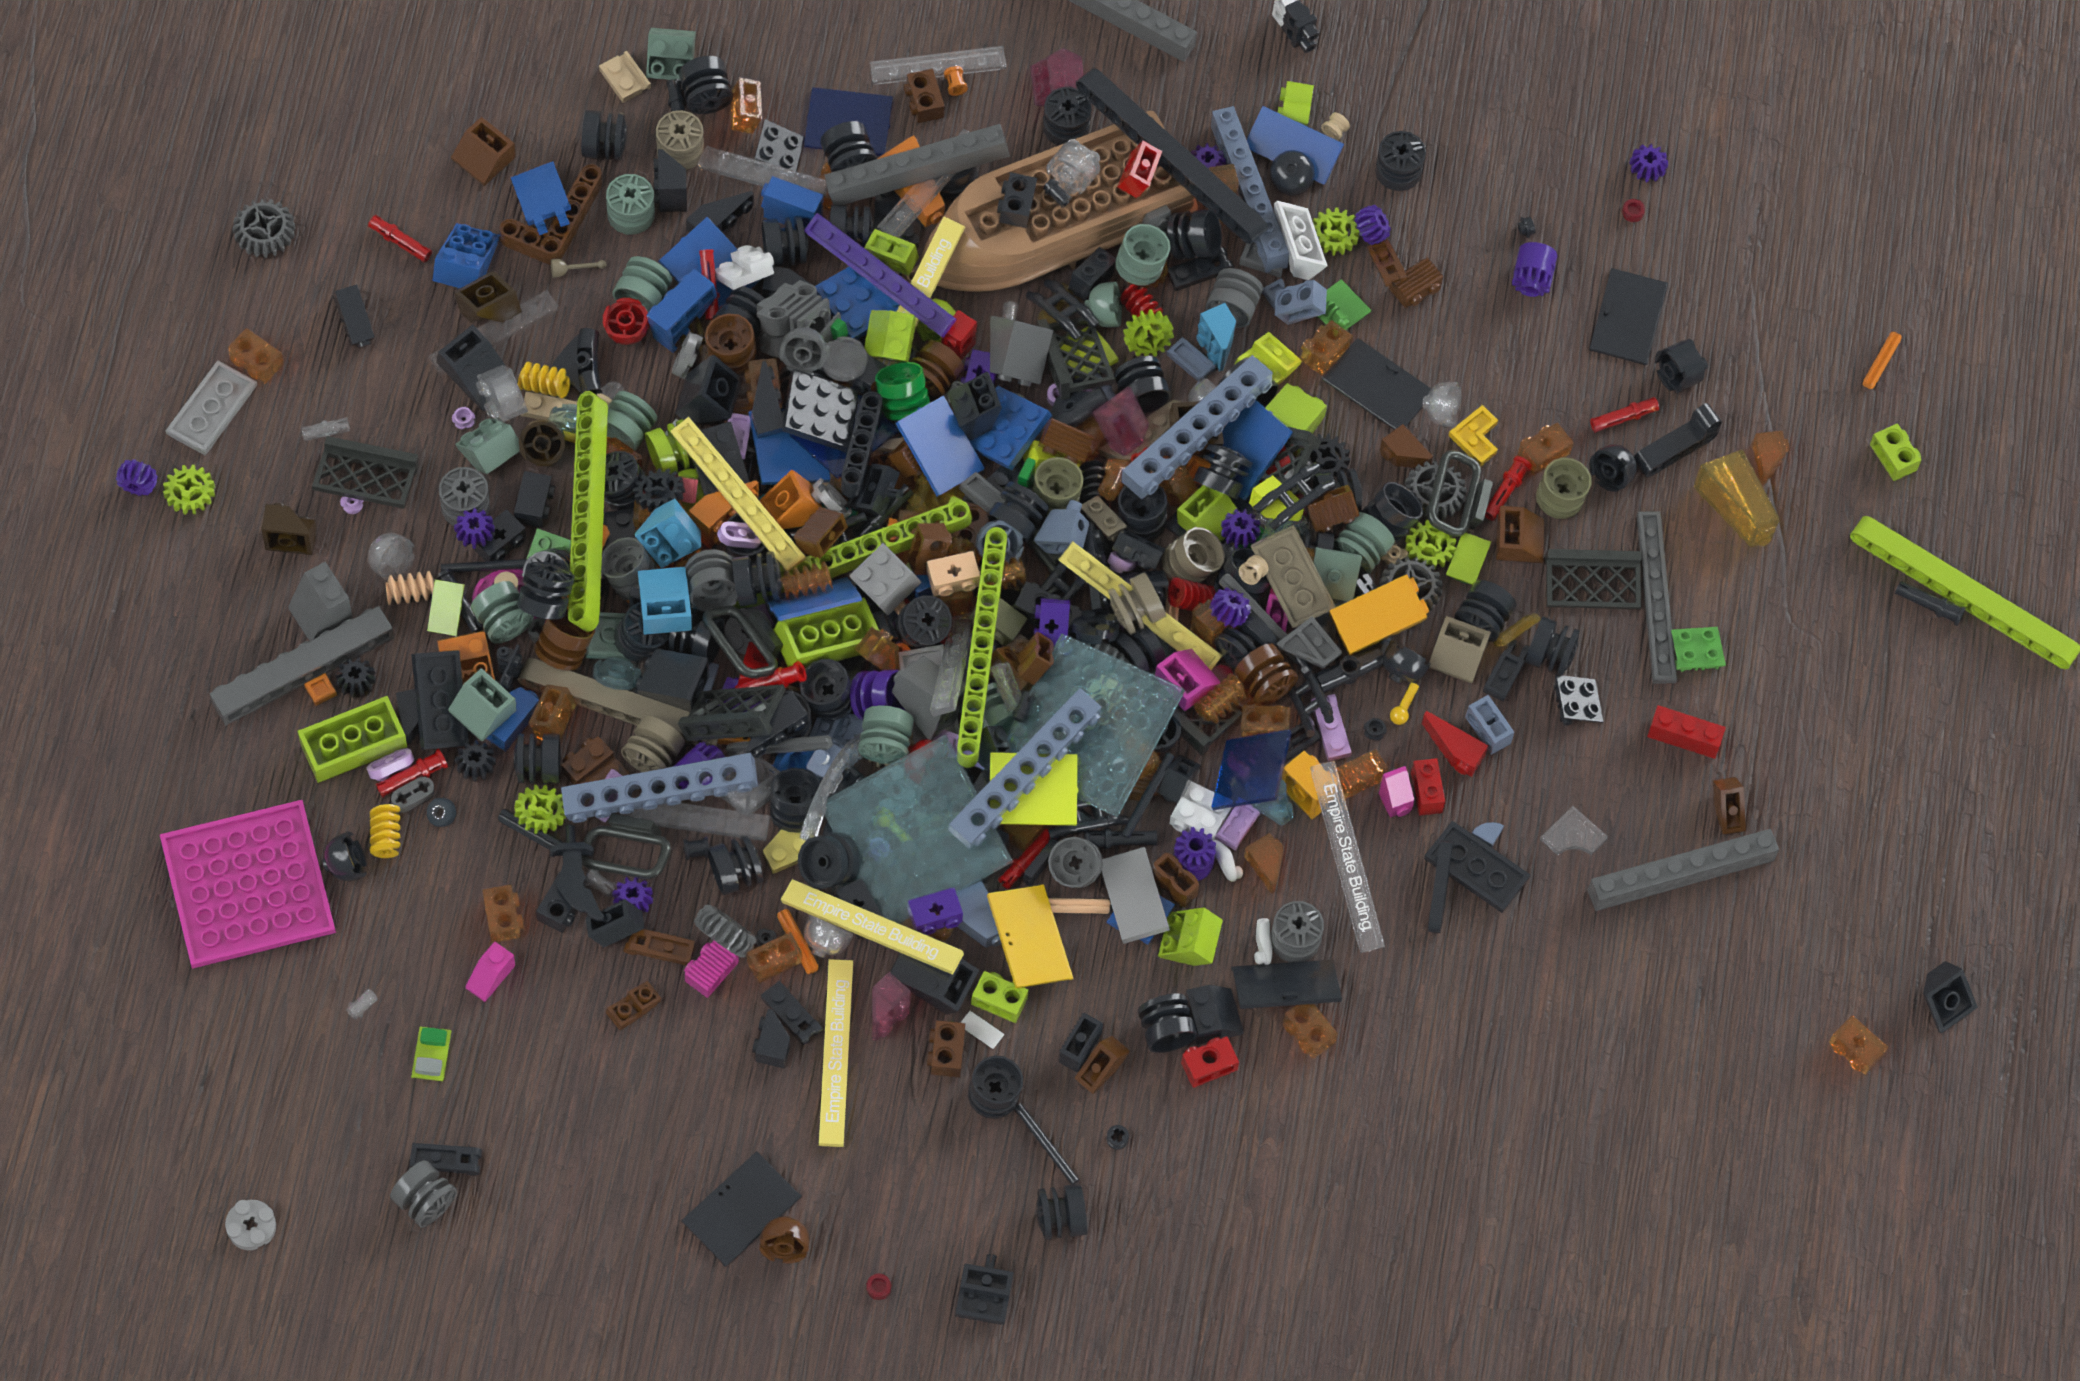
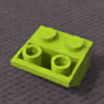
[1177,485,1238,542]
[1158,907,1223,966]

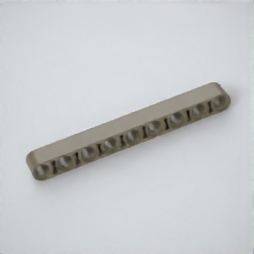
[517,658,718,746]

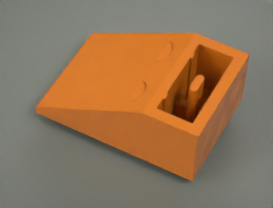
[689,480,759,549]
[437,631,495,685]

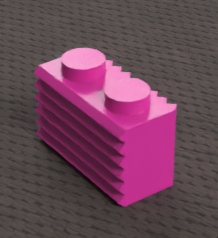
[684,941,739,998]

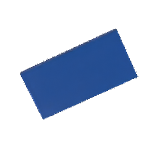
[1247,106,1344,185]

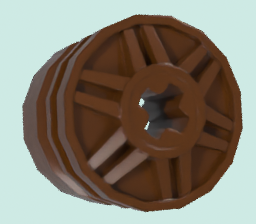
[705,313,757,374]
[910,340,964,401]
[534,609,595,671]
[1235,644,1298,707]

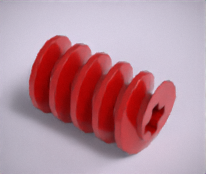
[1120,284,1168,332]
[1167,577,1216,614]

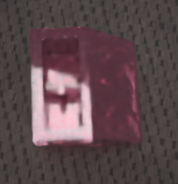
[1030,48,1083,106]
[1093,386,1149,457]
[872,972,910,1041]

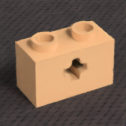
[927,551,980,596]

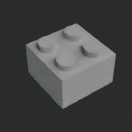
[849,543,921,615]

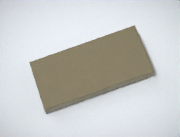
[1251,525,1336,628]

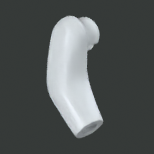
[1213,840,1243,882]
[1254,918,1272,965]

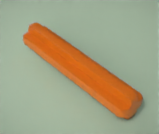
[1862,331,1902,389]
[777,909,818,974]

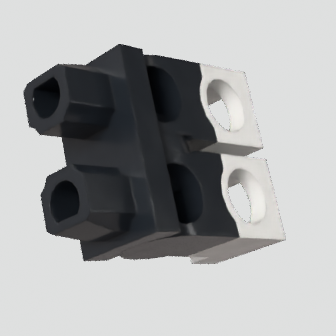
[1272,0,1319,53]

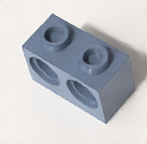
[1275,280,1327,325]
[1465,695,1514,755]

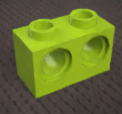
[864,229,919,276]
[1870,423,1921,481]
[971,971,1029,1024]

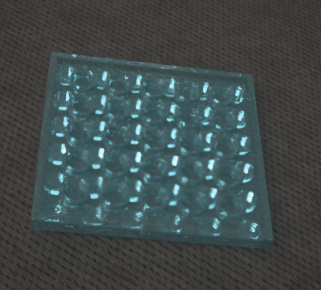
[1007,633,1185,817]
[819,734,1013,924]

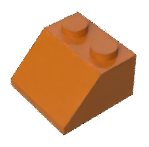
[759,470,822,529]

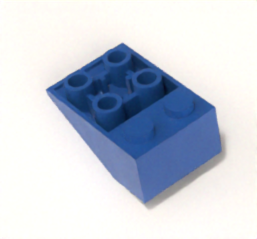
[433,223,500,288]

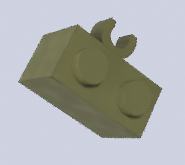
[968,598,1028,646]

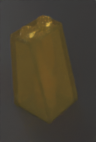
[1694,449,1779,547]

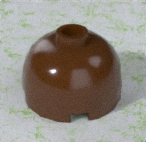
[759,1216,809,1264]

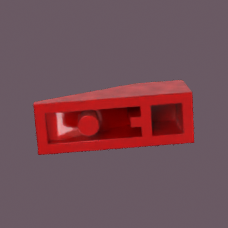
[1422,711,1488,777]

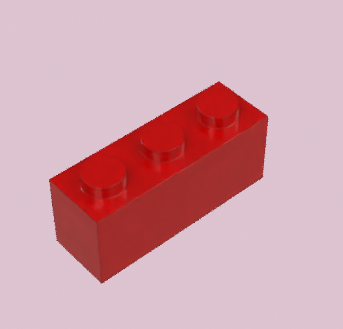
[1647,705,1726,759]

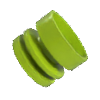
[645,419,694,474]

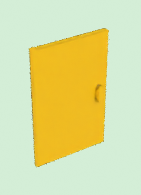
[987,884,1073,988]

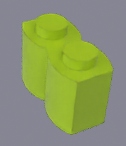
[1277,81,1314,126]

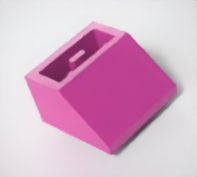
[1155,648,1222,711]

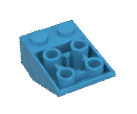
[638,567,692,634]

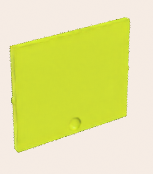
[990,753,1079,826]

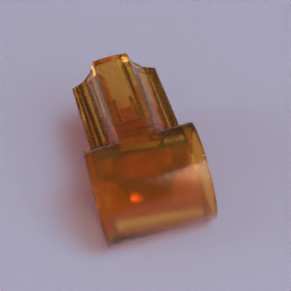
[1098,458,1132,500]

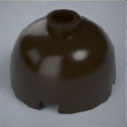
[519,419,566,467]

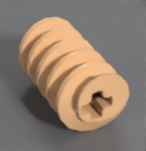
[386,571,434,605]

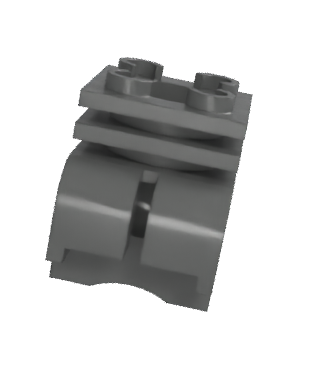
[757,280,831,357]

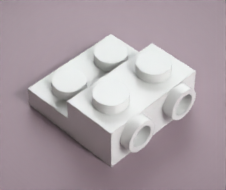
[715,245,774,290]
[1170,781,1234,841]

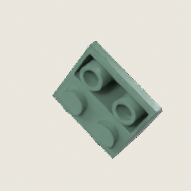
[646,28,696,80]
[455,418,520,474]
[448,668,517,741]

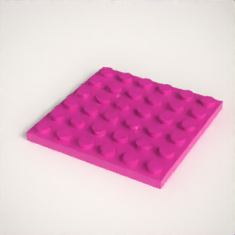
[160,800,336,969]

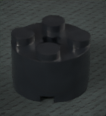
[1655,339,1708,393]

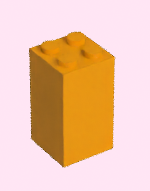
[1329,574,1429,655]

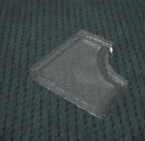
[1540,806,1608,855]

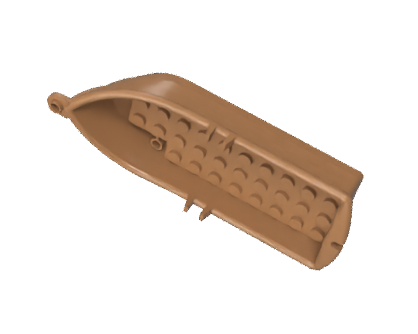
[902,111,1198,292]

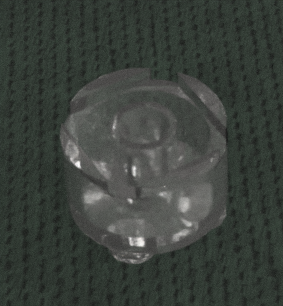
[1046,139,1100,195]

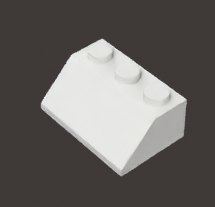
[1274,201,1327,280]

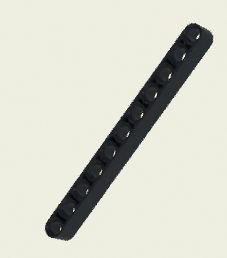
[1076,68,1268,244]

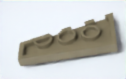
[1099,400,1180,466]

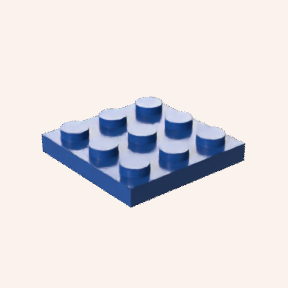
[815,266,900,342]
[966,386,1052,470]

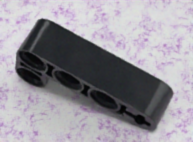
[1634,403,1722,478]

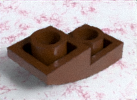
[605,981,662,1030]

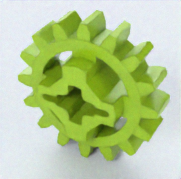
[1313,208,1360,256]
[1123,309,1174,357]
[163,464,215,515]
[1405,520,1456,570]
[514,785,566,834]

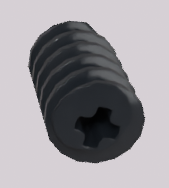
[1079,460,1109,507]

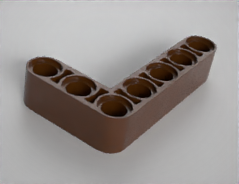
[499,164,602,265]

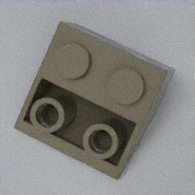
[1429,616,1491,683]

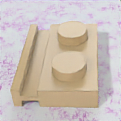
[599,51,651,103]

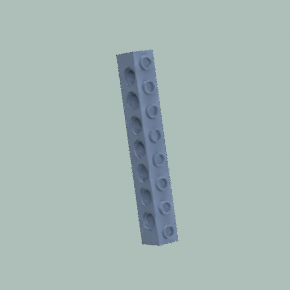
[1211,106,1289,273]
[1122,355,1273,499]
[948,688,1102,850]
[561,753,758,823]

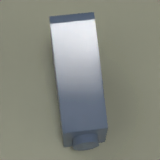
[956,881,1008,948]

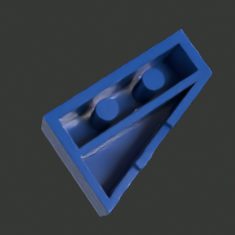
[647,269,717,353]

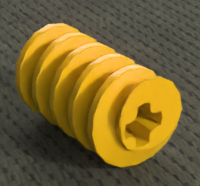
[518,361,570,398]
[370,804,401,858]

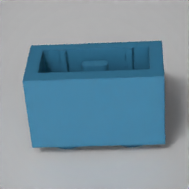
[1196,303,1236,372]
[635,499,701,568]

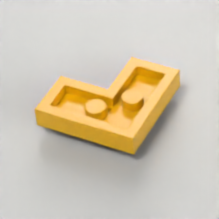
[1448,405,1498,467]

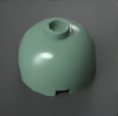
[1085,282,1122,328]

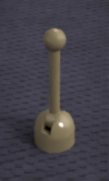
[551,259,607,278]

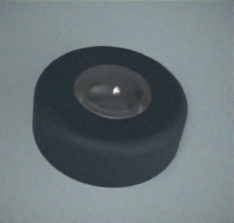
[427,798,456,827]

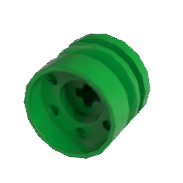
[875,362,930,420]

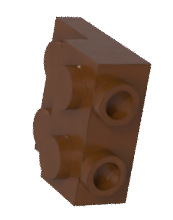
[561,736,630,801]

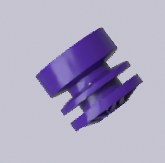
[850,670,907,721]

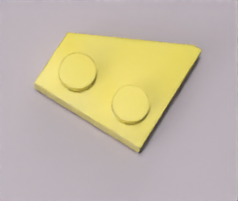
[763,830,810,874]

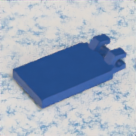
[511,161,571,235]

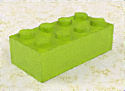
[773,598,883,668]
[298,696,407,783]

